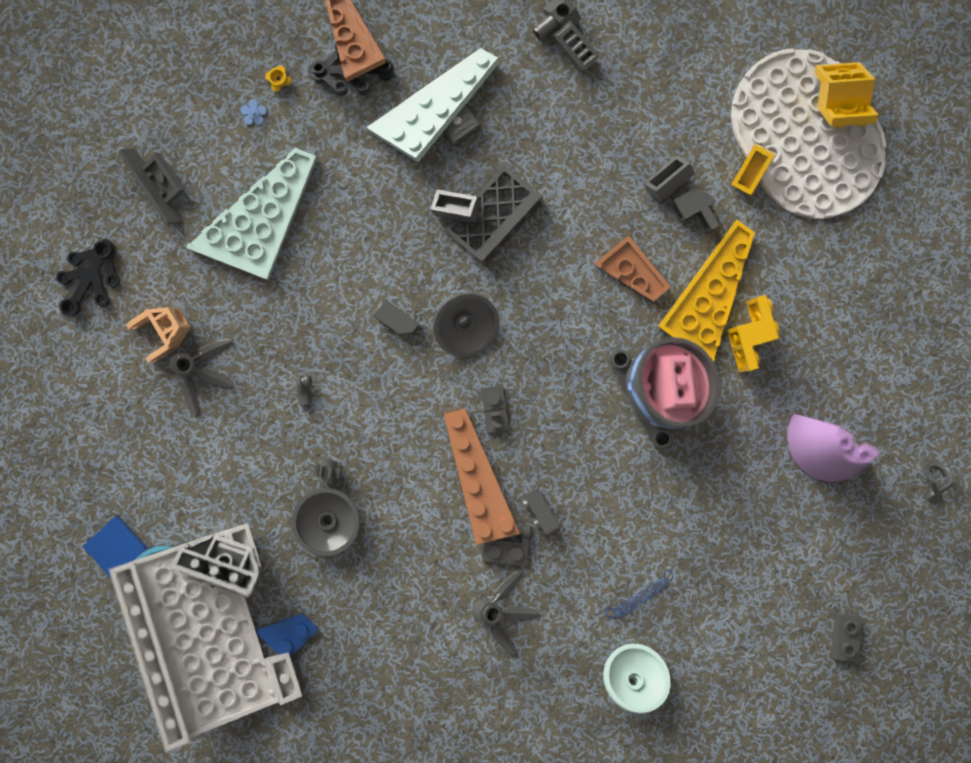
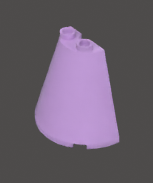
[787,414,880,482]

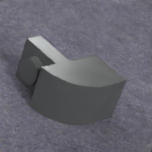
[671,190,720,233]

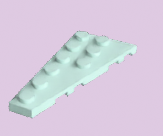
[367,48,499,162]

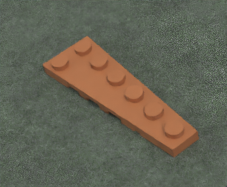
[444,409,519,545]

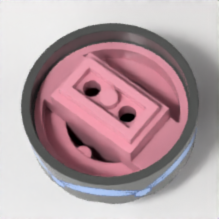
[626,337,720,430]

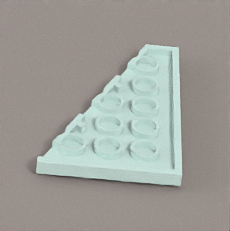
[186,148,317,280]

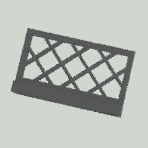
[445,165,544,267]

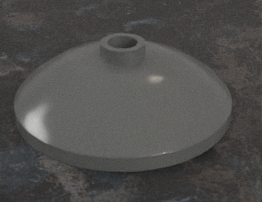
[433,292,499,357]
[292,488,360,556]

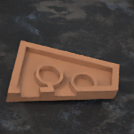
[594,236,671,301]

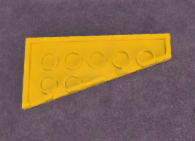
[657,220,755,362]

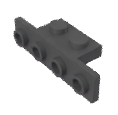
[118,149,185,225]

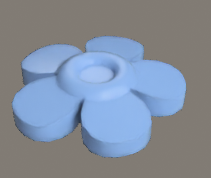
[240,99,266,125]

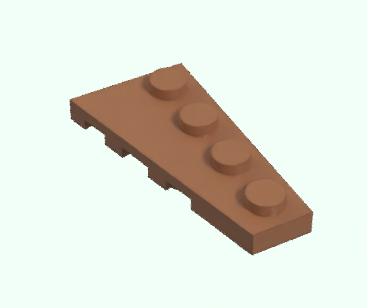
[325,0,386,82]

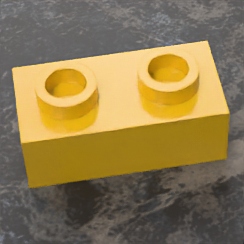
[731,144,777,195]

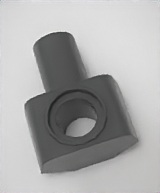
[533,0,581,42]

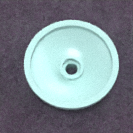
[603,644,670,714]

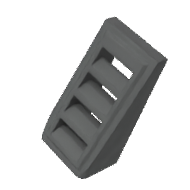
[553,21,600,72]

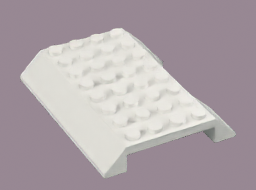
[110,523,302,752]

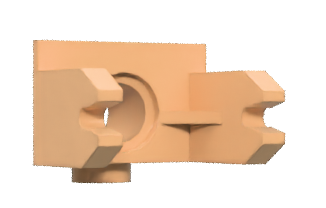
[126,307,191,363]

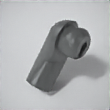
[296,375,313,407]

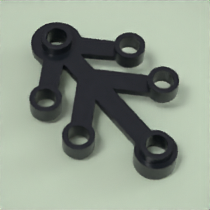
[308,45,395,96]
[56,239,121,317]

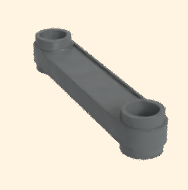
[609,350,672,449]

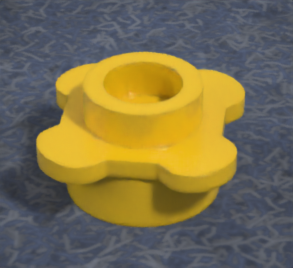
[265,66,292,92]

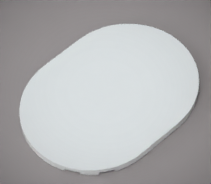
[731,49,886,219]

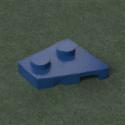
[256,613,319,658]

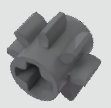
[313,459,342,484]

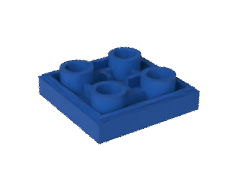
[82,515,148,579]

